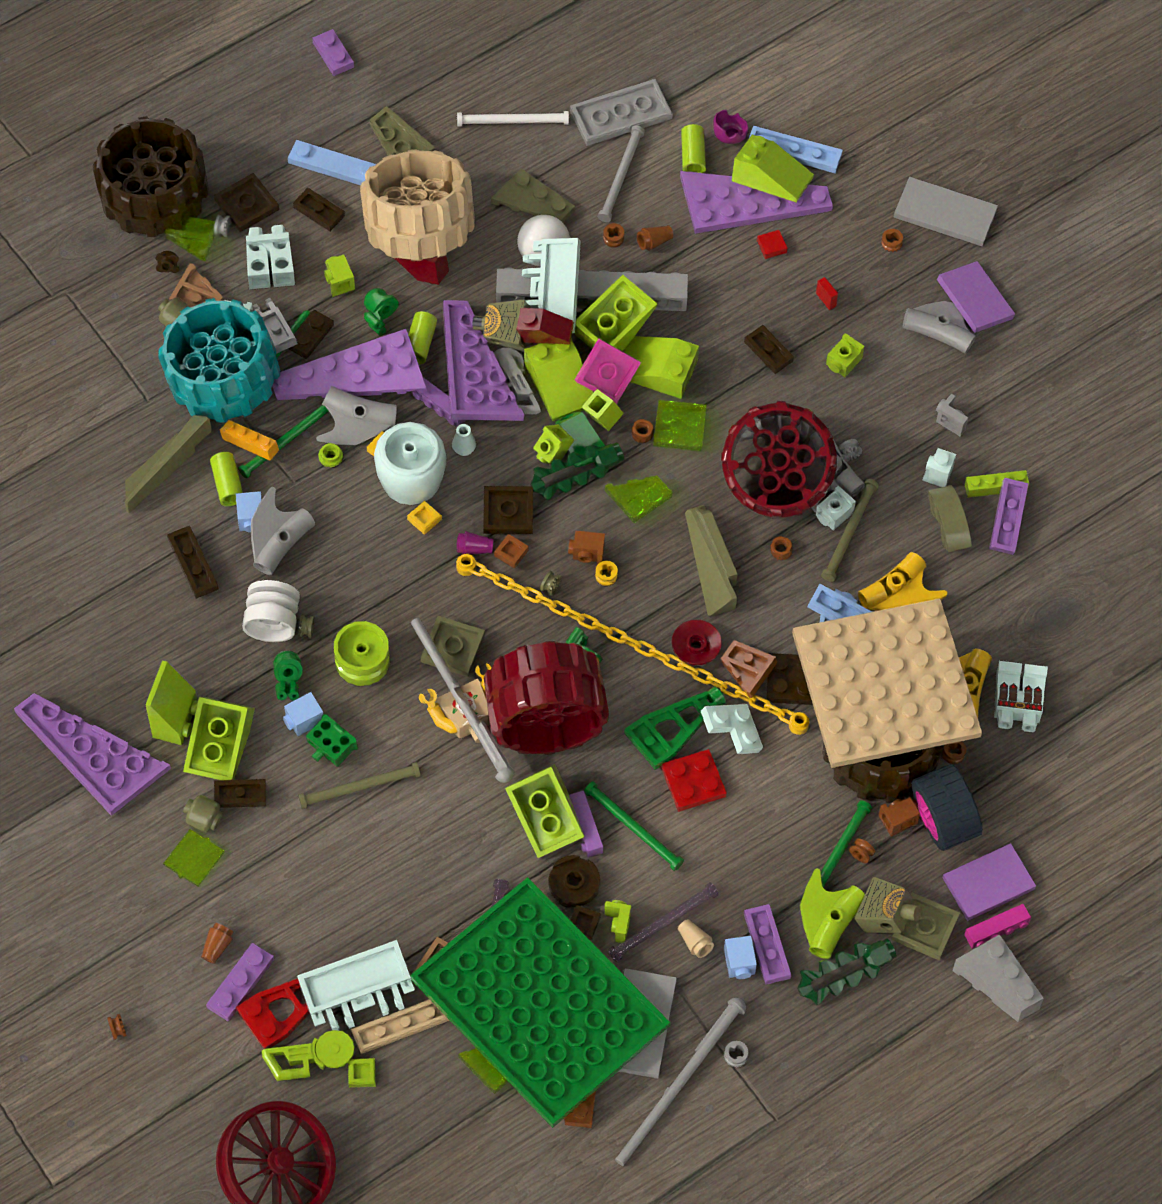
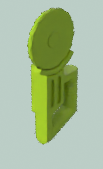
[262,1030,355,1081]

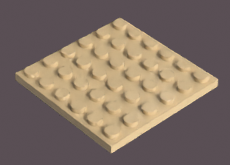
[792,598,982,768]

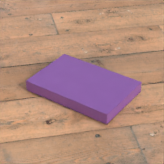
[937,261,1015,333]
[943,843,1036,921]

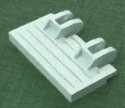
[522,238,581,333]
[297,940,415,1031]

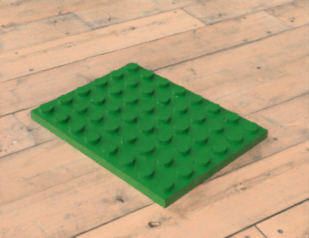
[410,877,670,1128]

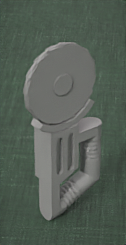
[493,348,541,414]

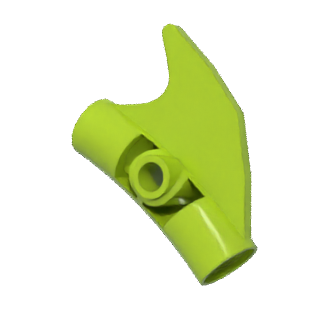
[800,868,865,959]

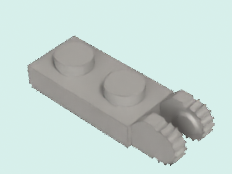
[253,298,297,354]

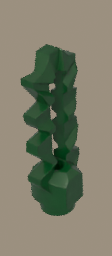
[530,442,624,500]
[797,938,897,1005]

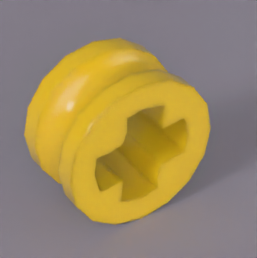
[595,561,618,586]

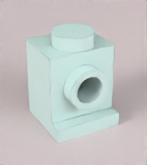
[923,448,956,487]
[816,486,856,531]

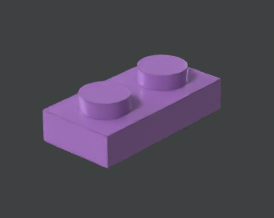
[313,29,354,76]

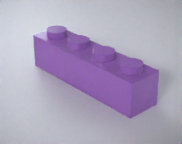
[413,378,466,427]
[569,791,603,857]

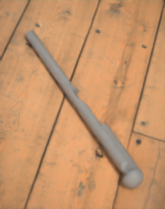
[411,618,514,783]
[615,998,746,1166]

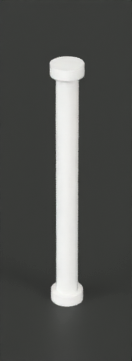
[457,111,569,127]

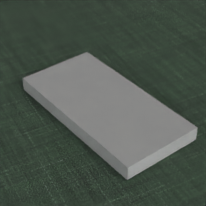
[570,79,673,146]
[894,177,998,247]
[619,968,677,1078]

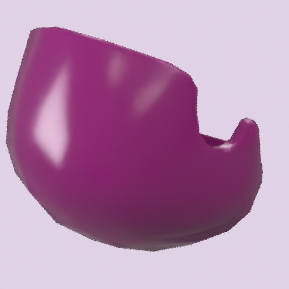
[713,109,749,144]

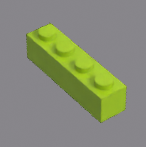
[965,470,1029,498]

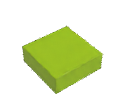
[348,1058,376,1088]

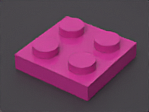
[574,338,641,404]

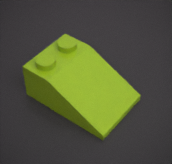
[732,134,814,202]
[575,275,658,351]
[624,336,699,399]
[524,339,593,421]
[146,660,198,745]
[183,697,255,780]
[505,764,585,858]

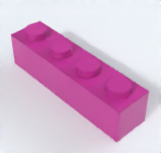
[964,904,1031,949]

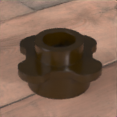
[155,251,179,273]

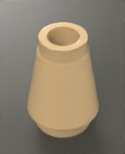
[678,919,714,958]

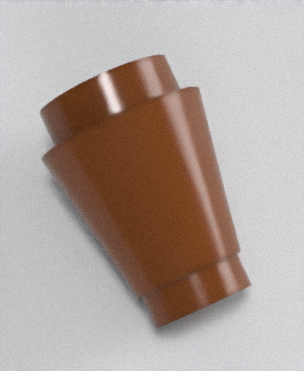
[637,225,673,251]
[201,923,234,964]

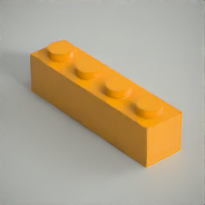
[220,420,279,461]

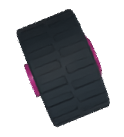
[911,764,983,851]

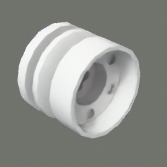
[242,580,300,642]

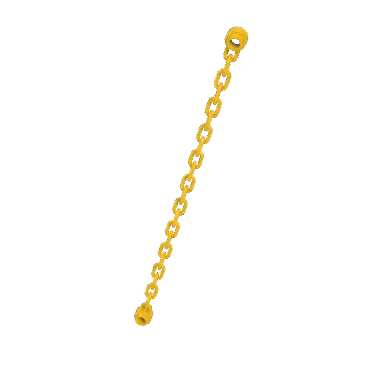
[456,554,809,735]

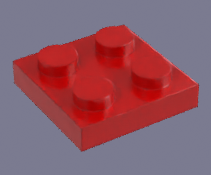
[661,749,727,812]

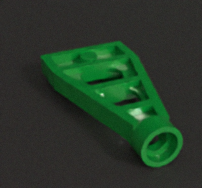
[624,686,726,770]

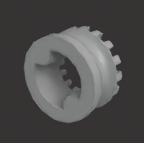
[214,214,231,237]
[838,439,862,461]
[724,1041,748,1068]

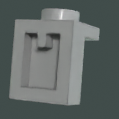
[936,394,968,436]

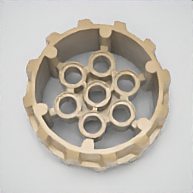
[360,149,475,261]

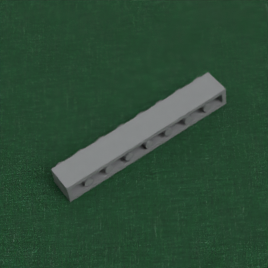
[496,268,688,311]

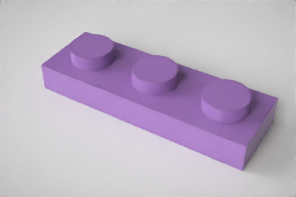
[989,478,1028,555]
[744,904,791,985]
[206,943,274,1022]

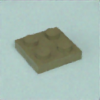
[421,616,485,677]
[891,892,960,961]

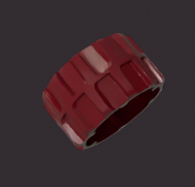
[721,401,837,519]
[484,641,609,755]

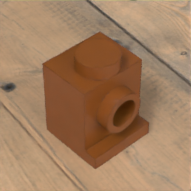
[568,530,605,565]
[879,797,920,837]

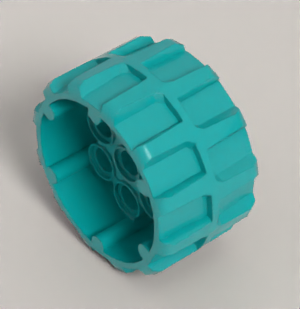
[158,298,280,423]

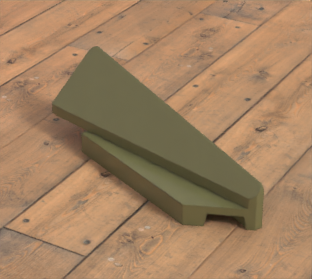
[125,415,212,513]
[685,505,738,617]

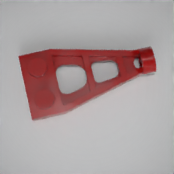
[236,962,334,1049]

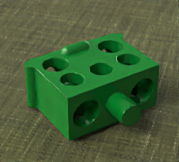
[306,714,358,767]

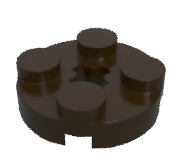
[548,855,600,908]

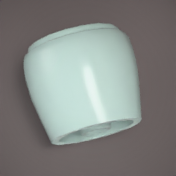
[374,422,446,505]

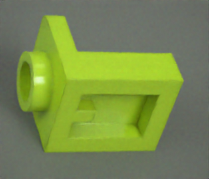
[605,900,631,944]

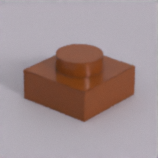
[494,534,529,569]

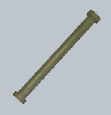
[821,479,879,582]
[298,762,420,809]

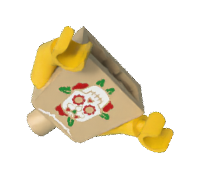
[419,663,491,743]

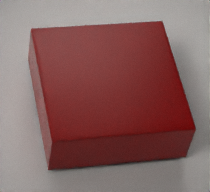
[757,230,788,259]
[816,277,838,310]

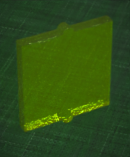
[163,829,225,887]

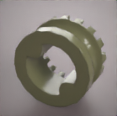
[540,571,562,596]
[299,614,315,638]

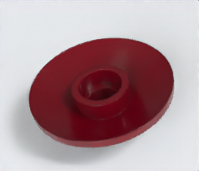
[671,620,722,665]

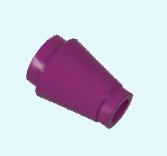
[456,531,493,555]

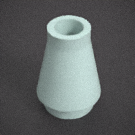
[452,424,476,456]

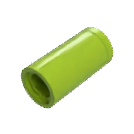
[681,124,706,173]
[408,311,437,365]
[210,452,243,506]

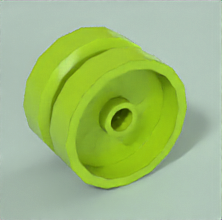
[334,621,390,686]

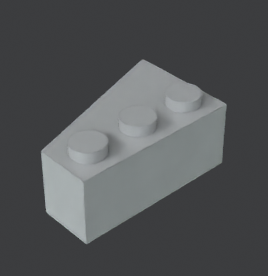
[953,935,1044,1022]

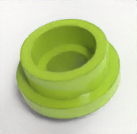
[318,443,343,467]

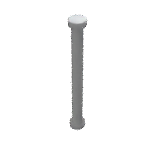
[597,125,645,222]

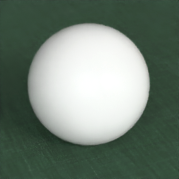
[517,215,570,267]

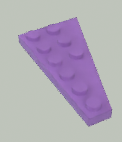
[680,171,833,234]
[443,300,524,421]
[273,329,428,400]
[14,693,171,816]

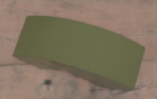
[928,485,972,552]

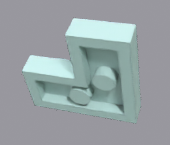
[701,704,763,754]

